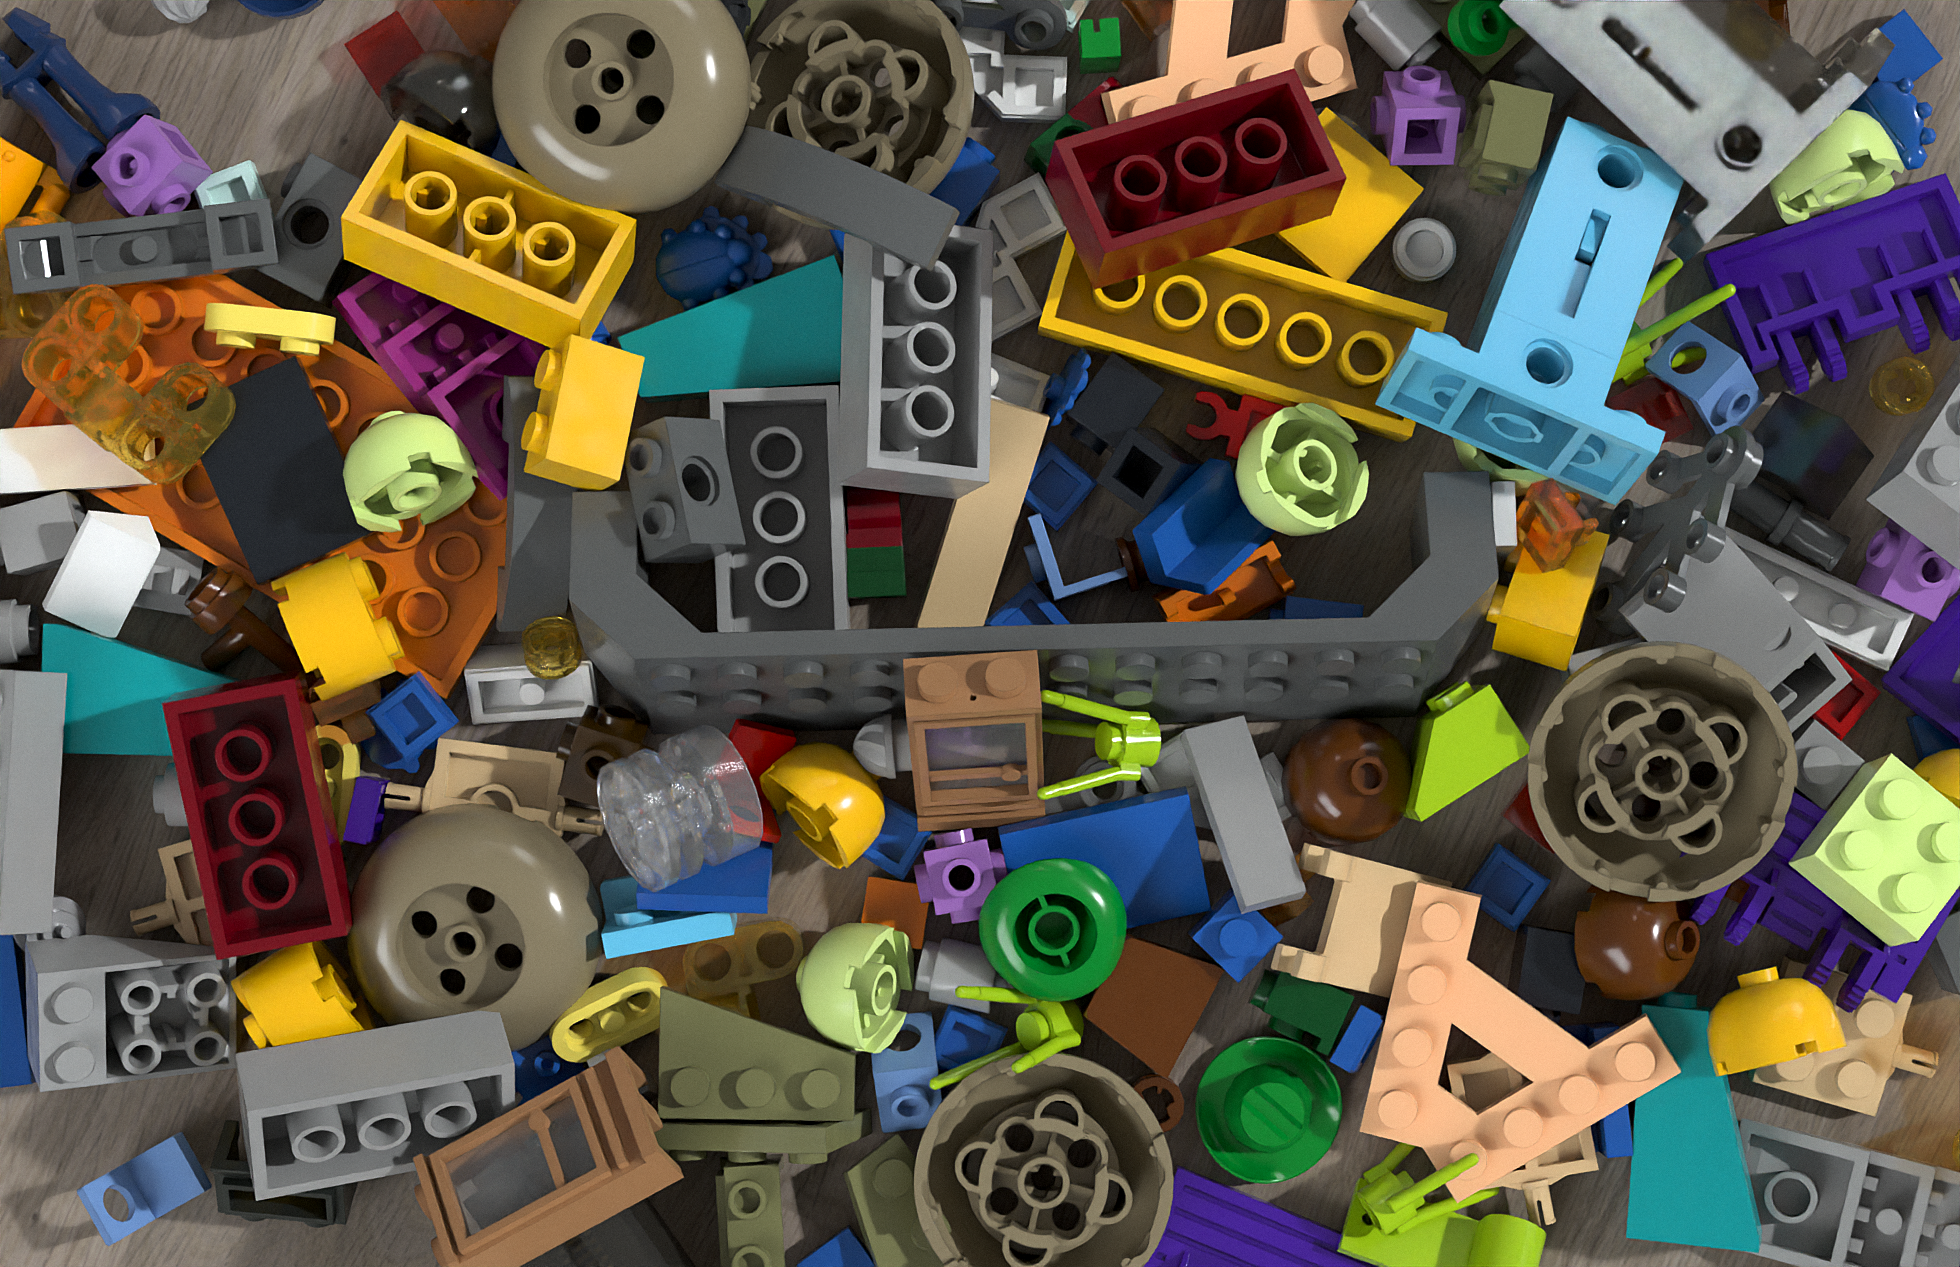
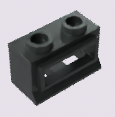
[210,1120,357,1228]

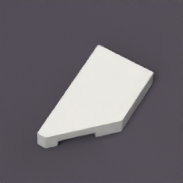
[1490,481,1517,566]

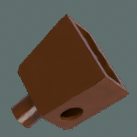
[1082,933,1224,1078]

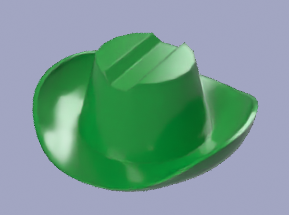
[978,858,1127,1002]
[1195,1036,1342,1184]

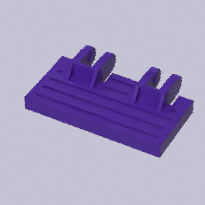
[1703,173,1960,395]
[1679,792,1960,1013]
[1143,1164,1378,1267]

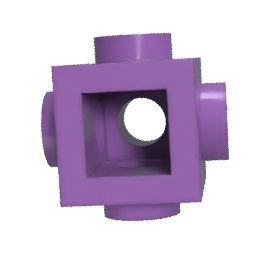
[1370,65,1466,166]
[92,114,213,218]
[1855,518,1960,622]
[914,828,1007,924]

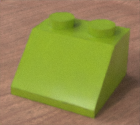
[1404,681,1530,822]

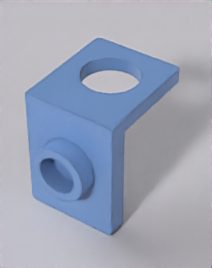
[1645,321,1765,437]
[1023,513,1128,602]
[871,1011,942,1133]
[77,1132,212,1246]

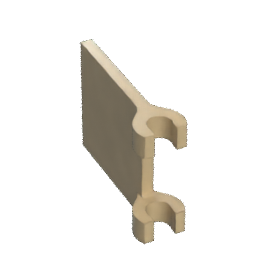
[1270,843,1453,998]

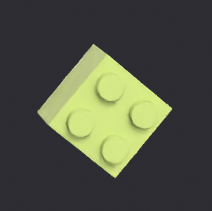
[1788,753,1960,947]

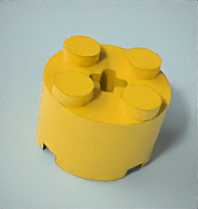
[271,552,405,702]
[231,940,377,1049]

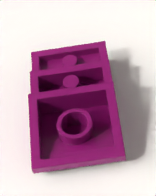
[332,272,547,501]

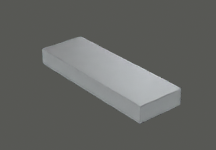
[1180,715,1307,914]

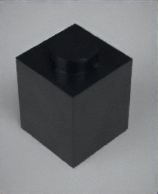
[1066,352,1165,457]
[1096,427,1204,517]
[1507,923,1585,1023]

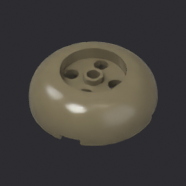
[492,0,751,216]
[745,0,975,230]
[1527,641,1798,902]
[346,803,603,1053]
[914,1052,1174,1267]

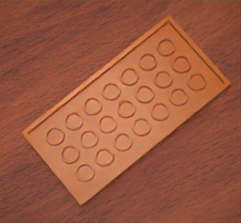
[13,274,507,699]

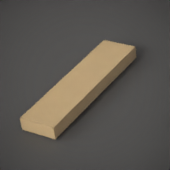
[914,398,1050,628]

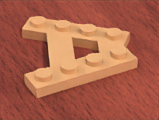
[1101,0,1358,124]
[1360,880,1681,1203]

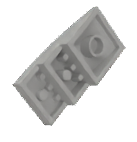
[1739,1117,1960,1267]

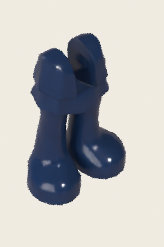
[0,7,161,194]

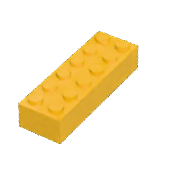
[1037,230,1448,443]

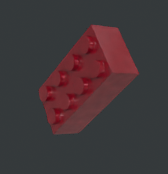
[1045,68,1347,290]
[162,669,353,960]

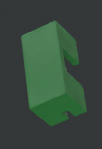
[1078,18,1121,74]

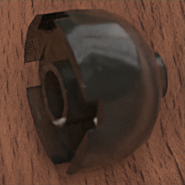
[380,49,502,158]

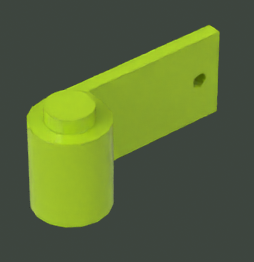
[1337,1178,1546,1267]

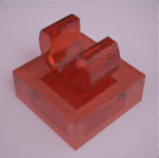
[1605,377,1694,444]

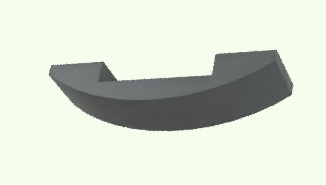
[714,125,960,272]
[4,198,279,295]
[496,375,577,632]

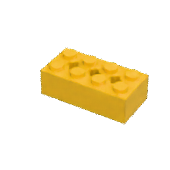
[341,120,637,348]

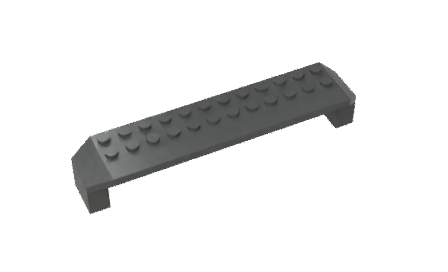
[569,471,1499,735]

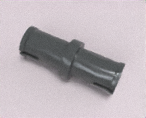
[1729,480,1851,573]

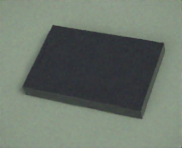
[178,356,379,585]

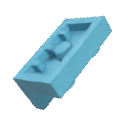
[600,873,737,959]

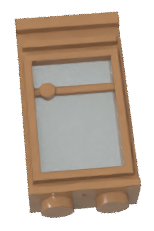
[903,650,1046,832]
[413,1046,684,1267]

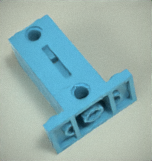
[1375,116,1688,506]

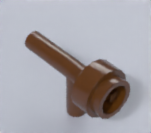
[184,567,319,689]

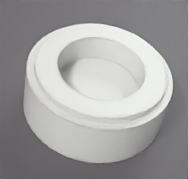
[1390,218,1456,284]

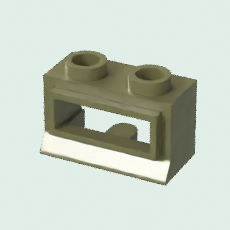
[1457,80,1554,196]
[715,1154,785,1267]

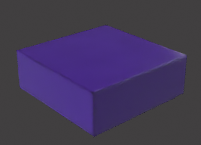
[343,775,390,844]

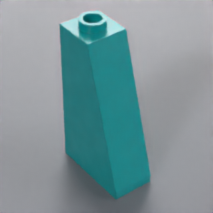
[618,255,843,403]
[42,624,241,756]
[1626,991,1762,1253]

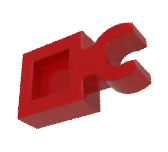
[1184,391,1287,461]

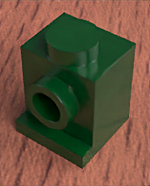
[1248,968,1355,1056]

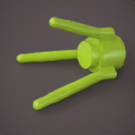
[1611,257,1736,387]
[1037,690,1161,800]
[929,985,1084,1090]
[1357,1091,1500,1236]

